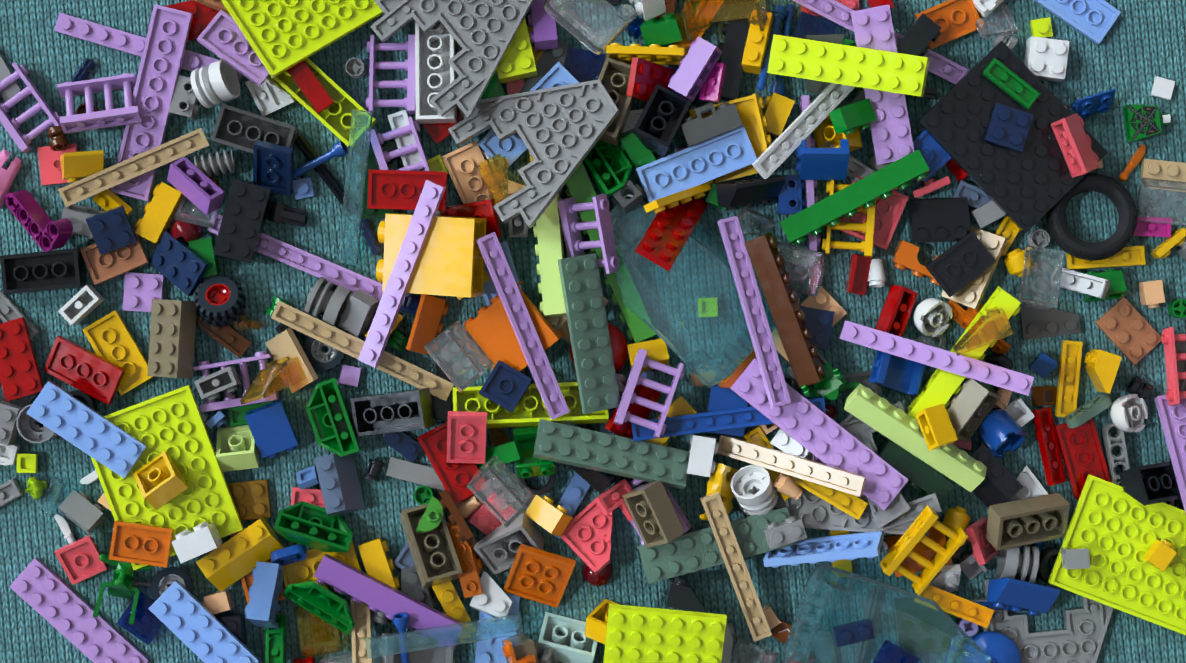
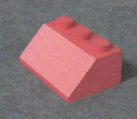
[1051,113,1099,178]

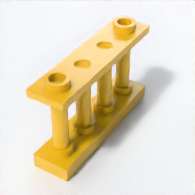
[822,180,877,258]
[879,505,968,595]

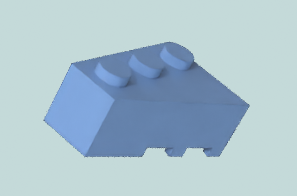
[245,561,284,629]

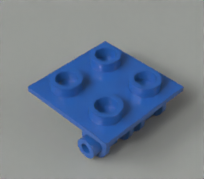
[1071,89,1116,119]

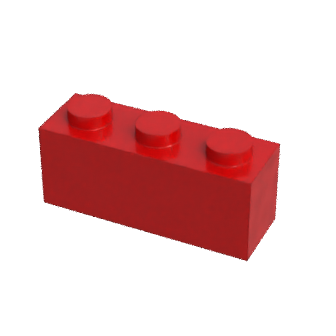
[875,285,918,337]

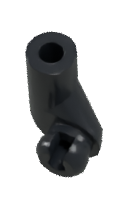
[985,354,1013,370]

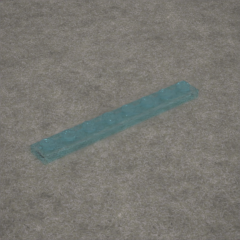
[337,109,373,265]
[365,614,523,659]

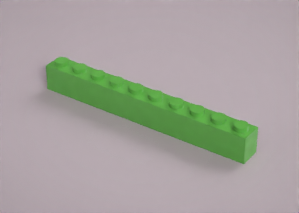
[564,163,657,343]

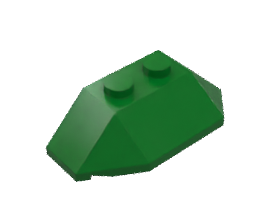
[582,140,633,197]
[306,378,360,457]
[274,501,353,552]
[282,580,355,635]

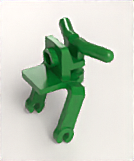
[801,362,861,403]
[93,554,153,625]

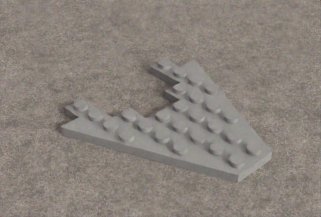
[370,0,534,119]
[448,79,620,229]
[775,391,942,536]
[970,578,1113,663]

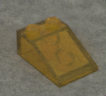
[477,154,510,205]
[953,306,1014,356]
[240,356,307,405]
[296,590,342,657]

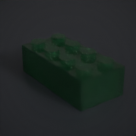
[876,437,955,504]

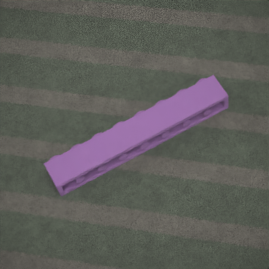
[314,554,464,648]

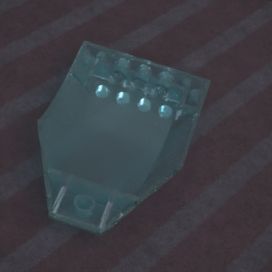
[610,196,776,388]
[783,563,992,663]

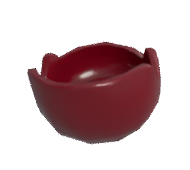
[171,216,203,242]
[582,563,613,586]

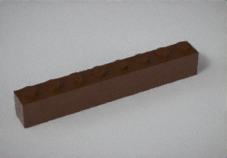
[744,232,826,388]

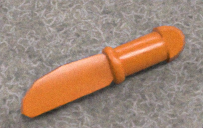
[1119,144,1146,181]

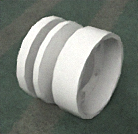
[191,59,241,108]
[730,465,778,516]

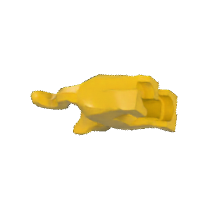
[700,462,738,521]

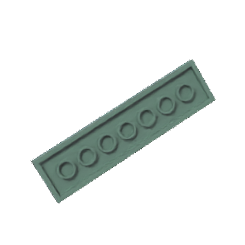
[558,253,620,414]
[533,419,690,489]
[638,506,797,584]

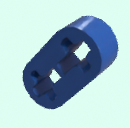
[271,544,308,566]

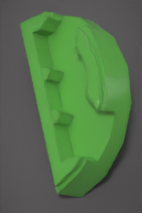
[416,496,443,533]

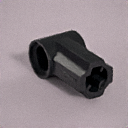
[268,201,308,227]

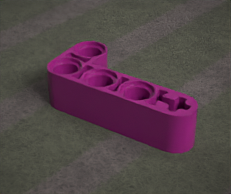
[5,189,73,252]

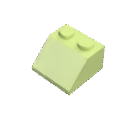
[216,425,259,472]

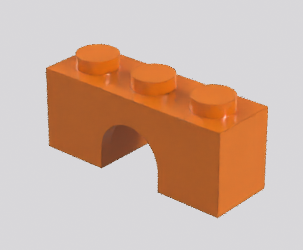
[891,240,940,286]

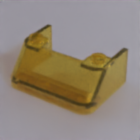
[682,0,767,40]

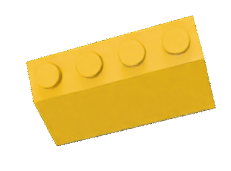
[196,517,285,592]

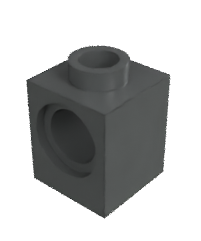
[612,180,643,215]

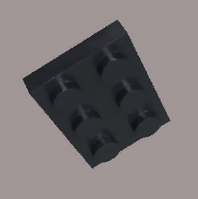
[926,231,996,297]

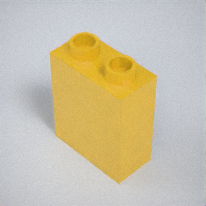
[376,213,487,298]

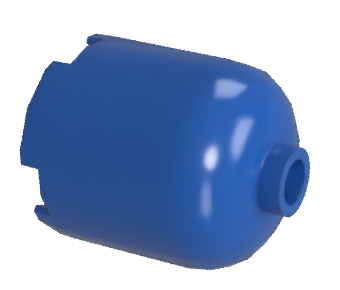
[978,409,1026,458]

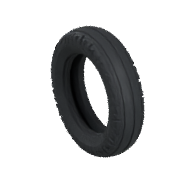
[1047,173,1137,261]

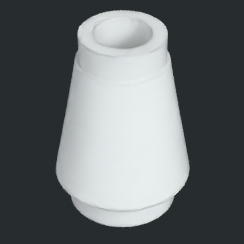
[867,259,887,288]

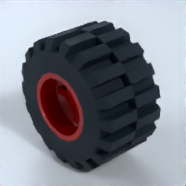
[194,274,246,328]

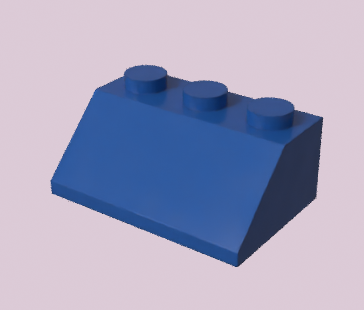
[986,578,1060,617]

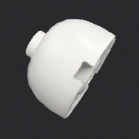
[913,298,953,337]
[1110,394,1148,433]

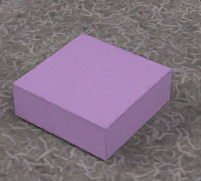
[339,364,362,387]

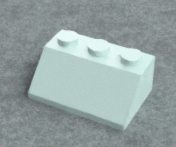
[537,612,598,663]

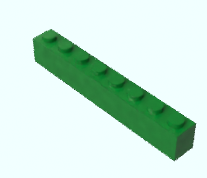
[779,149,930,245]

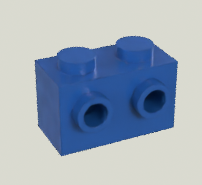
[777,175,805,215]

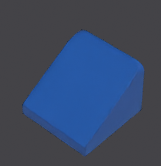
[1029,352,1058,379]

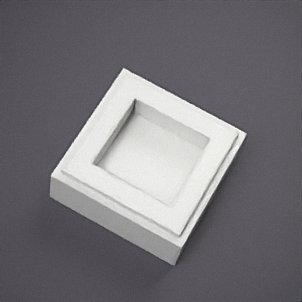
[1150,76,1175,101]

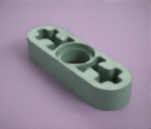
[1065,393,1113,428]

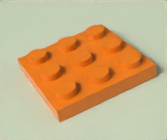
[503,543,576,608]

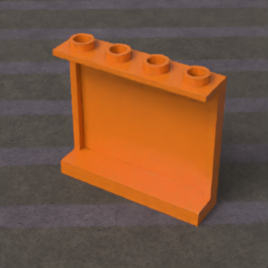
[461,281,565,372]

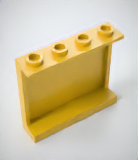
[689,93,773,185]

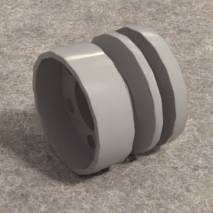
[304,277,352,326]
[16,403,58,443]
[996,545,1040,583]

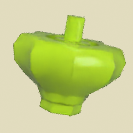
[25,477,47,500]

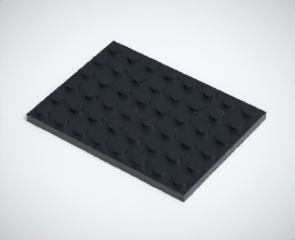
[918,41,1108,233]

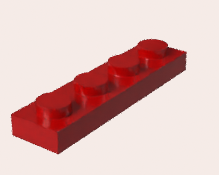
[1032,406,1066,486]

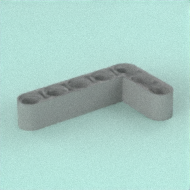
[1102,423,1174,506]

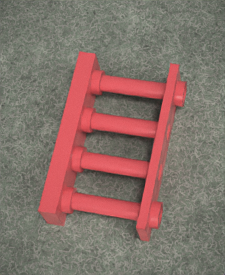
[1161,327,1186,406]

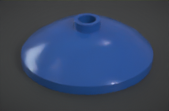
[962,631,1021,663]

